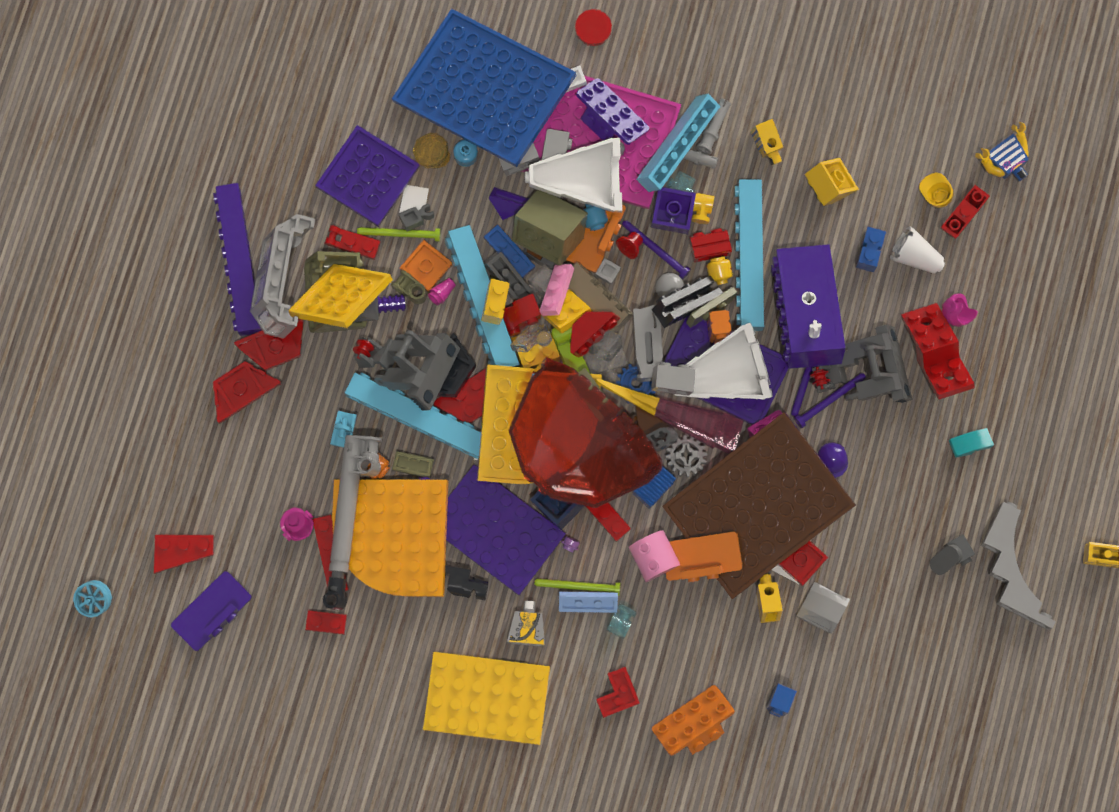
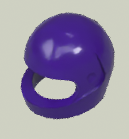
[818,442,848,478]

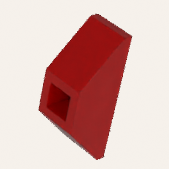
[941,185,990,240]
[570,312,621,358]

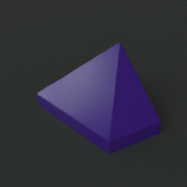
[489,187,529,220]

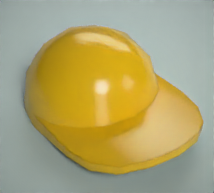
[919,173,954,208]

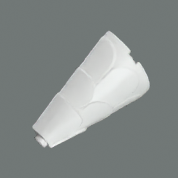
[525,138,622,213]
[675,323,772,399]

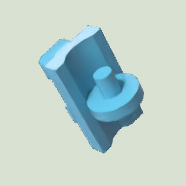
[330,411,357,448]

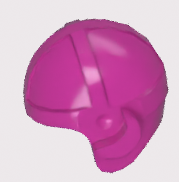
[942,293,978,327]
[280,507,314,541]

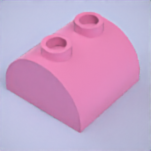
[628,530,680,583]

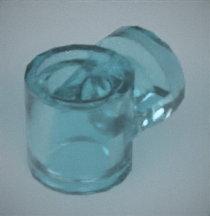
[607,604,637,639]

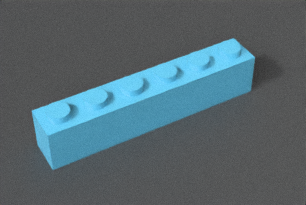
[636,94,721,192]

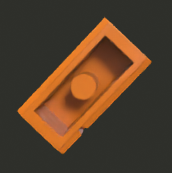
[707,310,731,344]

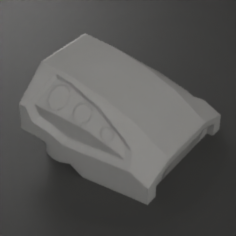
[796,582,850,634]

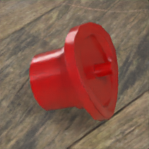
[616,232,643,259]

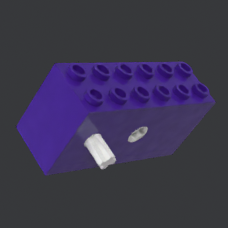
[771,244,846,369]

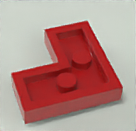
[596,667,640,718]

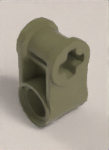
[390,270,427,304]

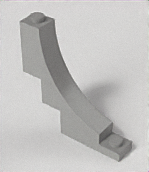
[980,502,1056,630]

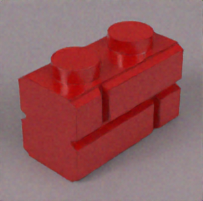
[689,228,732,263]

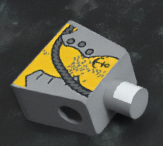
[507,601,545,647]

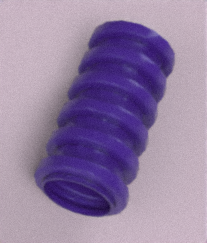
[378,294,406,313]

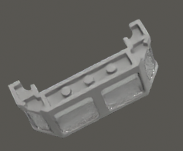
[250,214,315,338]

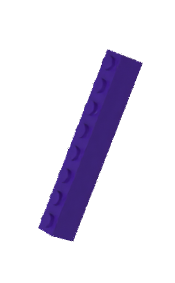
[213,183,262,336]

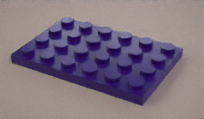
[664,316,788,425]
[446,465,566,596]

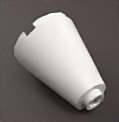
[890,227,945,274]

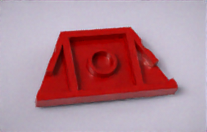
[234,318,304,371]
[213,361,281,424]
[433,368,486,424]

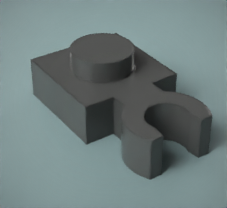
[398,204,434,231]

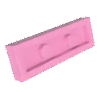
[539,264,574,316]

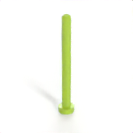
[357,227,441,242]
[535,579,620,596]

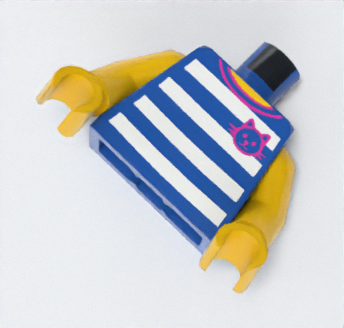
[975,121,1029,182]

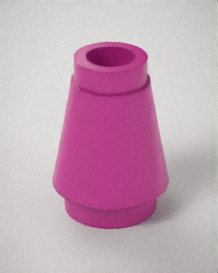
[428,278,456,305]

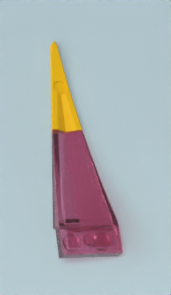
[595,379,744,454]

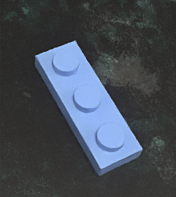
[559,592,618,613]

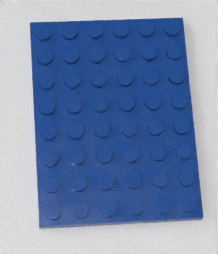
[392,9,577,167]

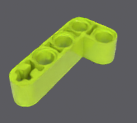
[551,327,591,374]

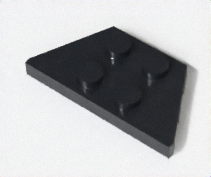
[437,333,476,398]

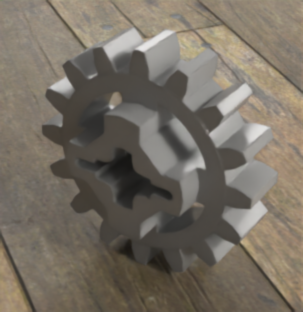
[665,435,707,477]

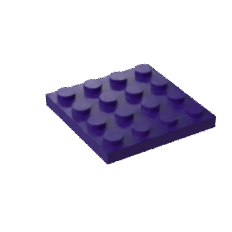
[315,125,420,227]

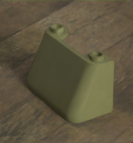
[304,251,367,333]

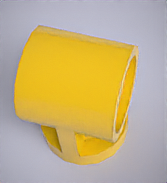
[691,193,714,224]

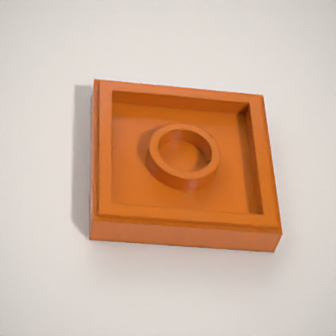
[400,240,453,293]

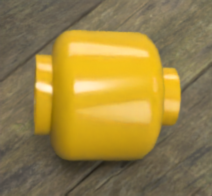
[707,256,733,285]

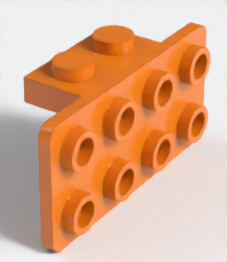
[566,204,626,273]
[666,532,743,582]
[652,685,735,756]

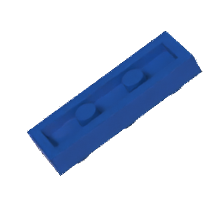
[484,225,535,278]

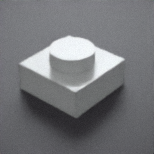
[595,258,621,285]

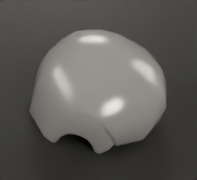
[655,273,685,297]

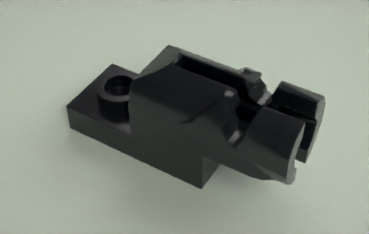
[445,565,488,600]

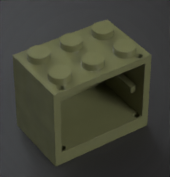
[512,190,588,265]

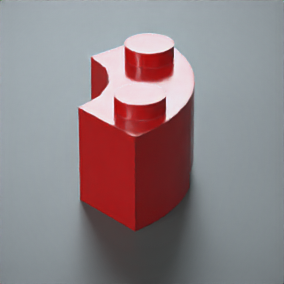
[503,294,541,337]

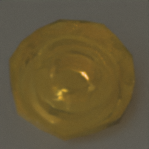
[412,133,450,169]

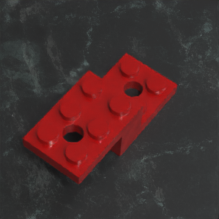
[901,303,975,400]

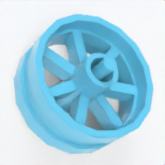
[73,580,112,618]

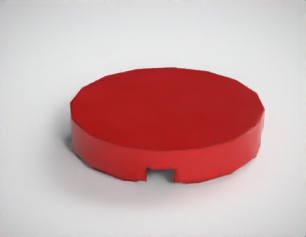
[575,9,612,46]

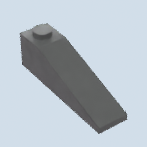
[483,251,542,309]

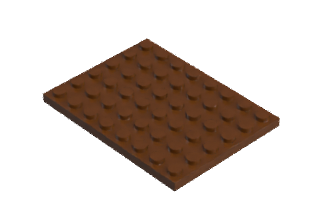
[662,412,856,599]

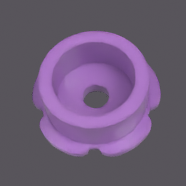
[561,536,580,552]

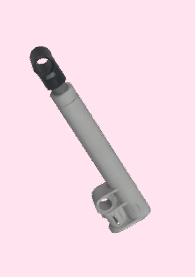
[323,435,382,611]

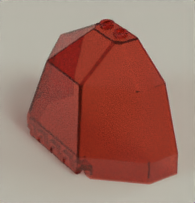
[508,357,663,508]

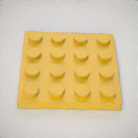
[289,264,393,328]

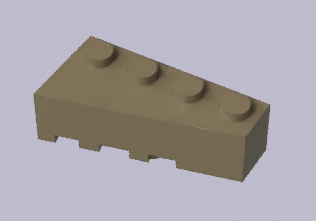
[568,262,633,331]

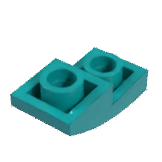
[949,428,994,458]

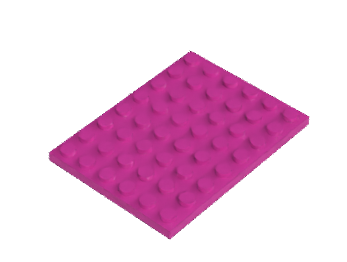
[521,76,681,210]

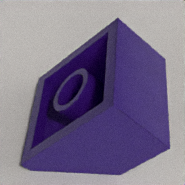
[651,187,696,235]

